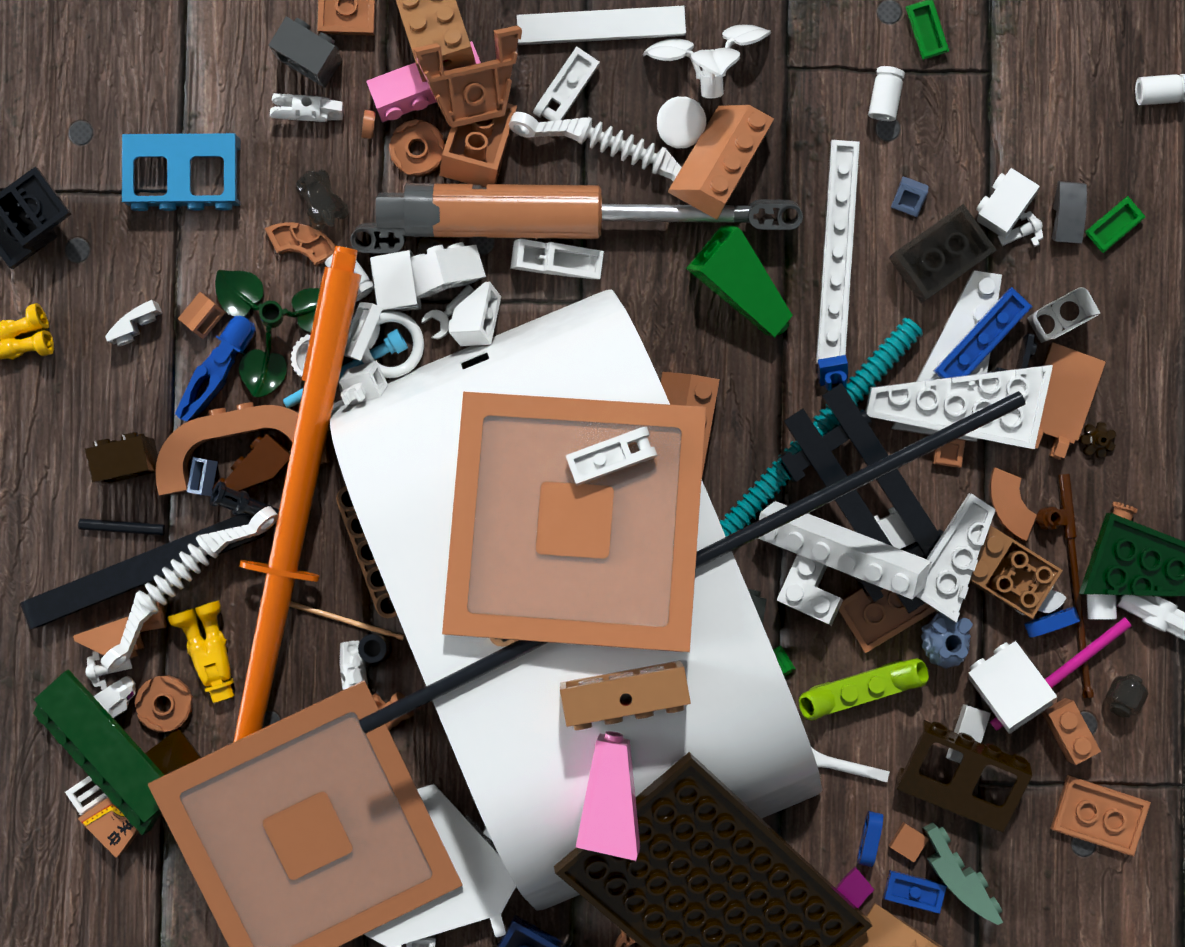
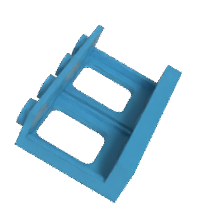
[122,133,240,211]

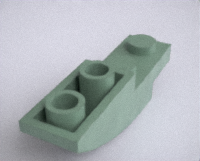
[923,822,1003,925]

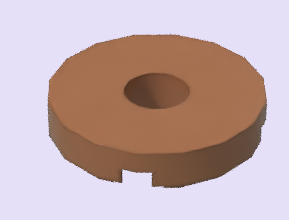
[389,119,445,177]
[135,675,193,732]

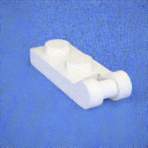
[533,46,600,121]
[566,427,658,486]

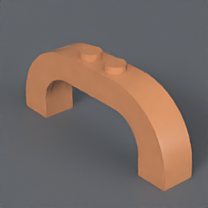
[156,402,330,495]

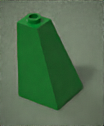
[686,225,793,337]

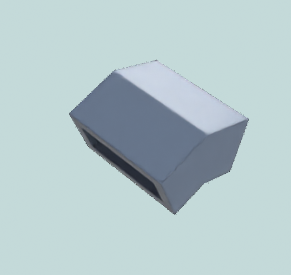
[187,457,218,496]

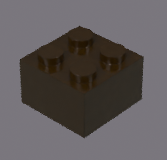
[85,432,158,484]

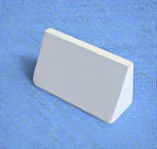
[946,704,991,763]

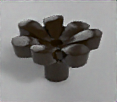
[1079,422,1117,459]

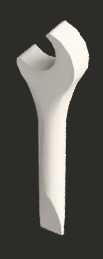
[811,747,890,782]

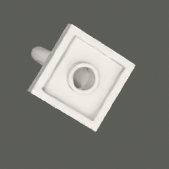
[344,302,424,378]

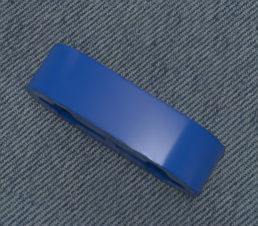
[1024,607,1080,638]
[857,811,883,867]

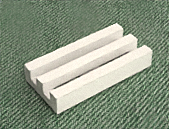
[65,776,107,816]

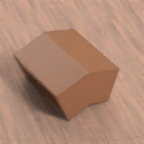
[178,292,226,339]

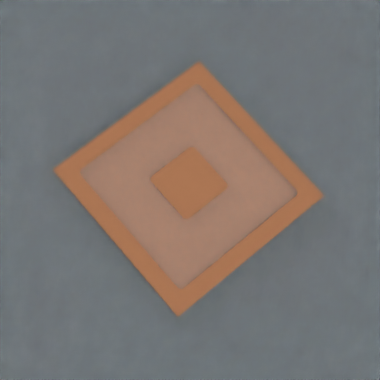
[442,391,706,652]
[148,680,463,947]

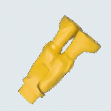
[0,303,54,360]
[168,600,234,703]

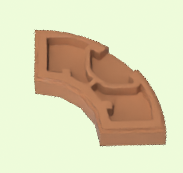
[265,222,336,267]
[989,467,1037,541]

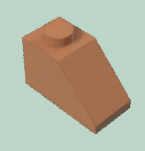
[73,617,145,659]

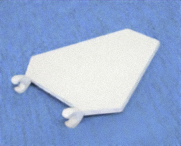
[364,784,516,947]

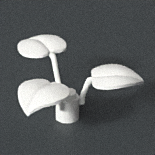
[643,25,771,98]

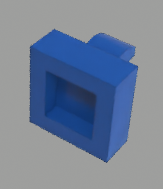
[818,355,848,391]

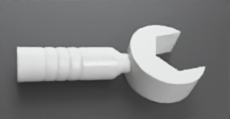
[422,284,475,339]

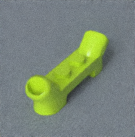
[798,658,929,720]

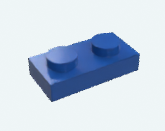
[883,870,947,914]

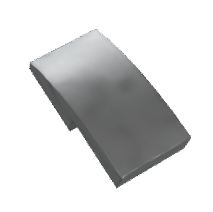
[1051,181,1087,243]

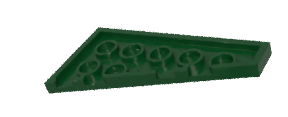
[1079,513,1185,596]

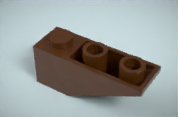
[210,434,290,498]

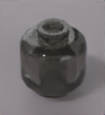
[1105,674,1148,718]

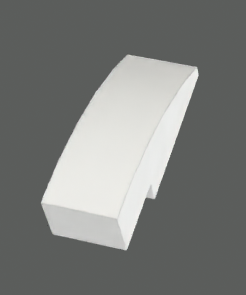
[510,238,604,279]

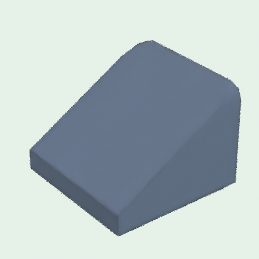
[891,176,929,217]

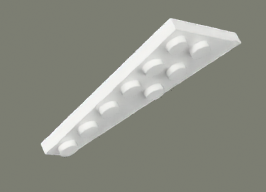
[892,270,1002,442]
[866,365,1053,449]

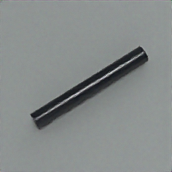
[78,518,165,536]

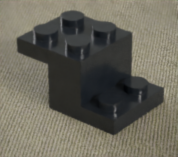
[0,167,72,269]

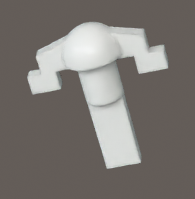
[998,211,1043,247]
[85,651,132,690]

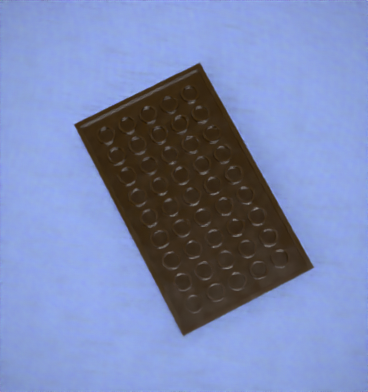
[554,752,872,947]

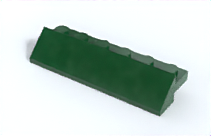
[33,670,164,835]

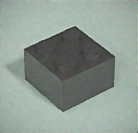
[268,16,342,88]

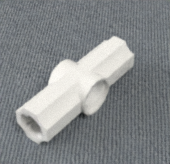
[1116,595,1185,641]

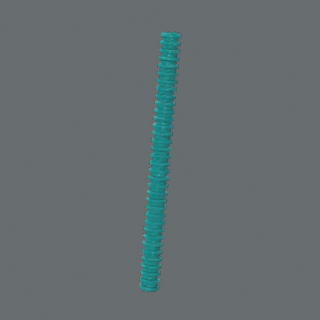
[719,318,923,537]

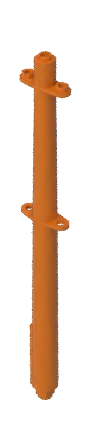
[233,246,362,742]

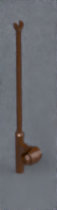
[1036,474,1094,698]

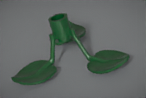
[215,270,320,398]

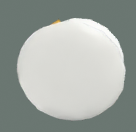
[657,96,706,148]

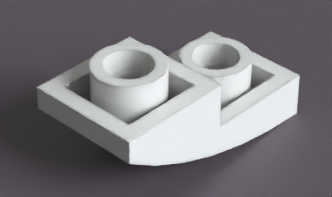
[105,300,162,346]

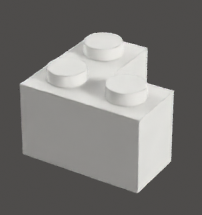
[410,242,486,299]
[777,554,843,626]

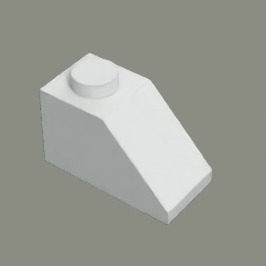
[448,282,501,346]

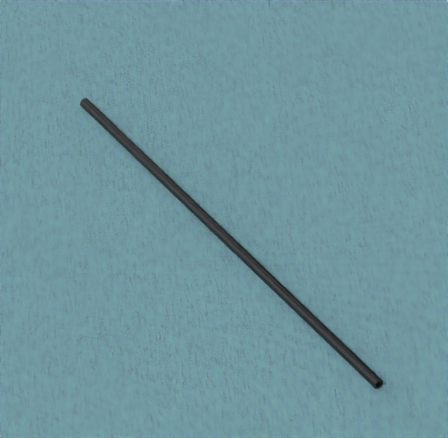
[359,391,1026,734]

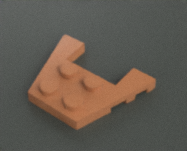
[412,25,522,128]

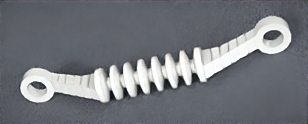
[509,112,682,181]
[101,506,279,672]

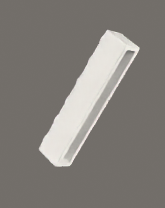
[758,501,932,599]

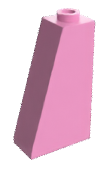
[576,731,640,861]

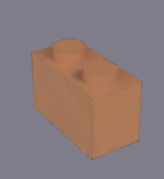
[1042,698,1101,765]

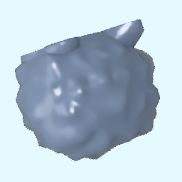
[921,612,973,669]

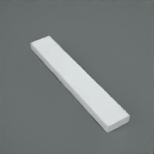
[517,6,686,45]

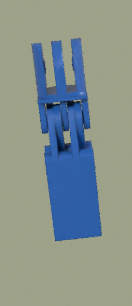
[175,316,256,422]

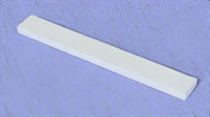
[816,140,860,364]

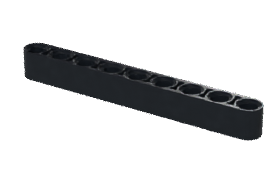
[20,514,265,630]

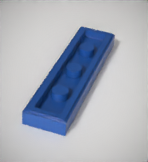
[933,287,1033,379]

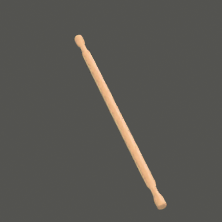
[289,601,404,641]

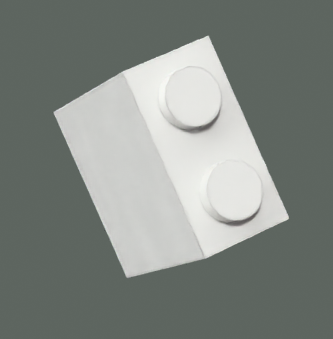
[968,641,1057,734]

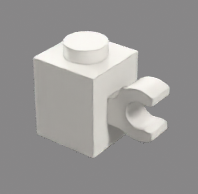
[339,360,388,406]

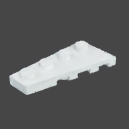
[916,493,996,622]

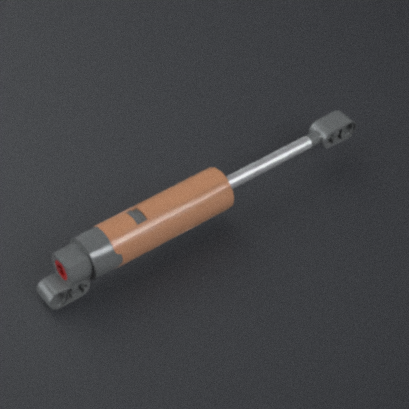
[350,183,803,253]

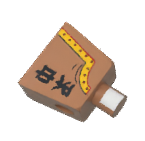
[78,797,139,858]

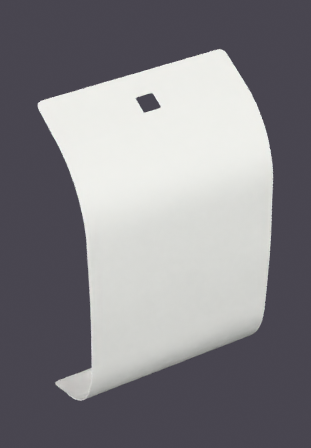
[330,290,822,910]

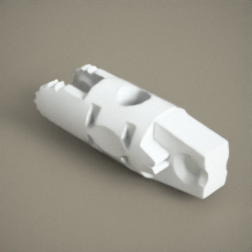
[270,93,344,122]
[340,641,368,690]

